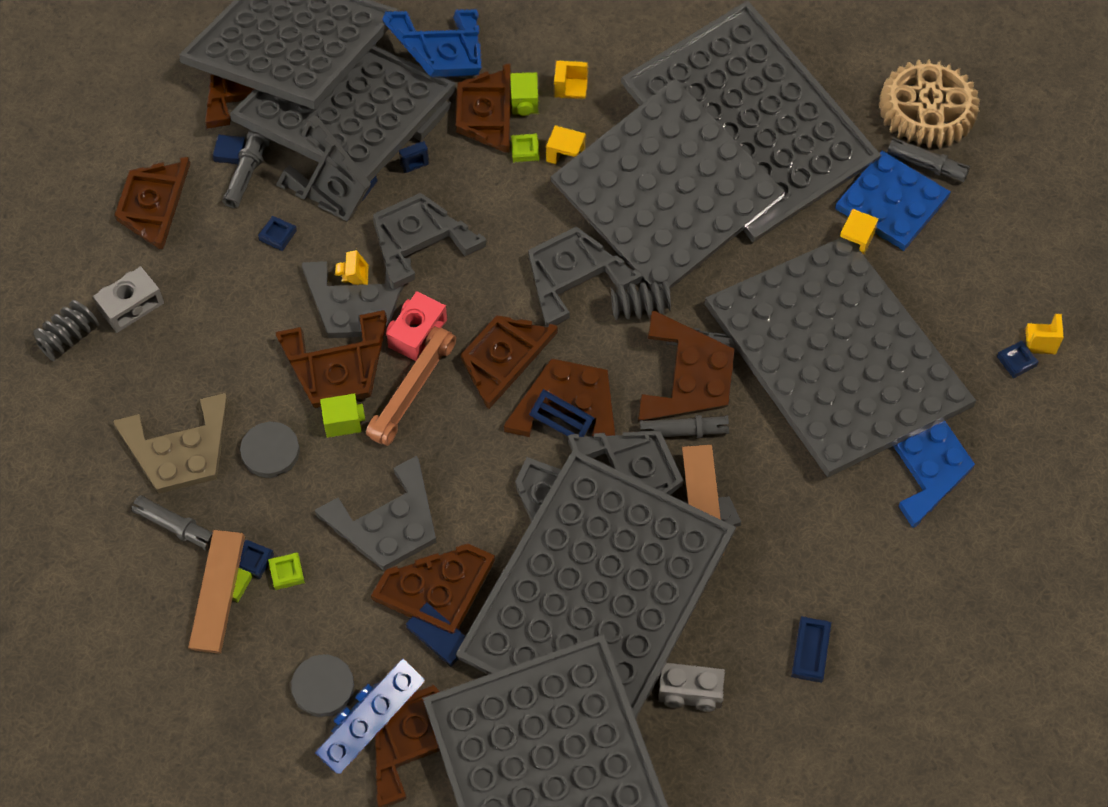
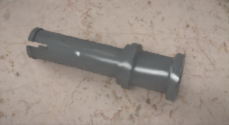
[222,130,271,208]

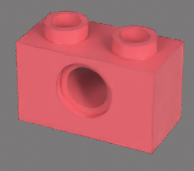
[386,291,447,361]

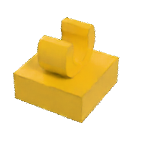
[335,250,369,285]

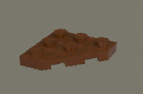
[371,543,495,634]

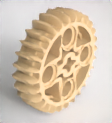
[879,59,980,149]

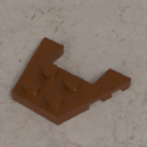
[205,74,255,129]
[276,310,387,408]
[638,311,735,422]
[504,358,615,437]
[375,685,440,807]

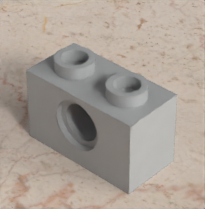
[93,267,164,333]

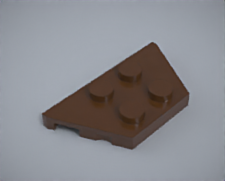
[456,64,511,152]
[115,157,191,249]
[461,315,558,409]

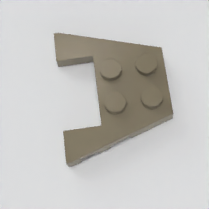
[114,393,228,494]

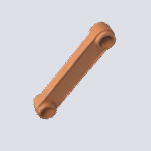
[366,326,457,446]

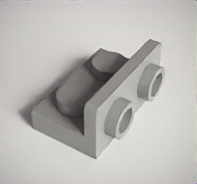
[658,663,725,711]

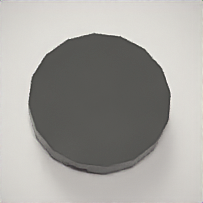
[240,421,300,478]
[291,654,355,717]

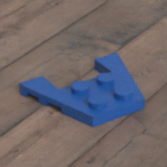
[382,9,481,77]
[893,421,975,528]

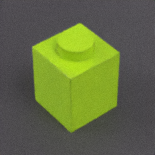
[510,72,539,116]
[320,394,366,438]

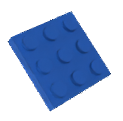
[835,151,951,251]

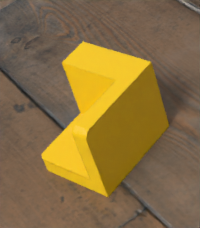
[554,60,588,99]
[546,125,586,164]
[840,209,878,255]
[1026,314,1064,354]

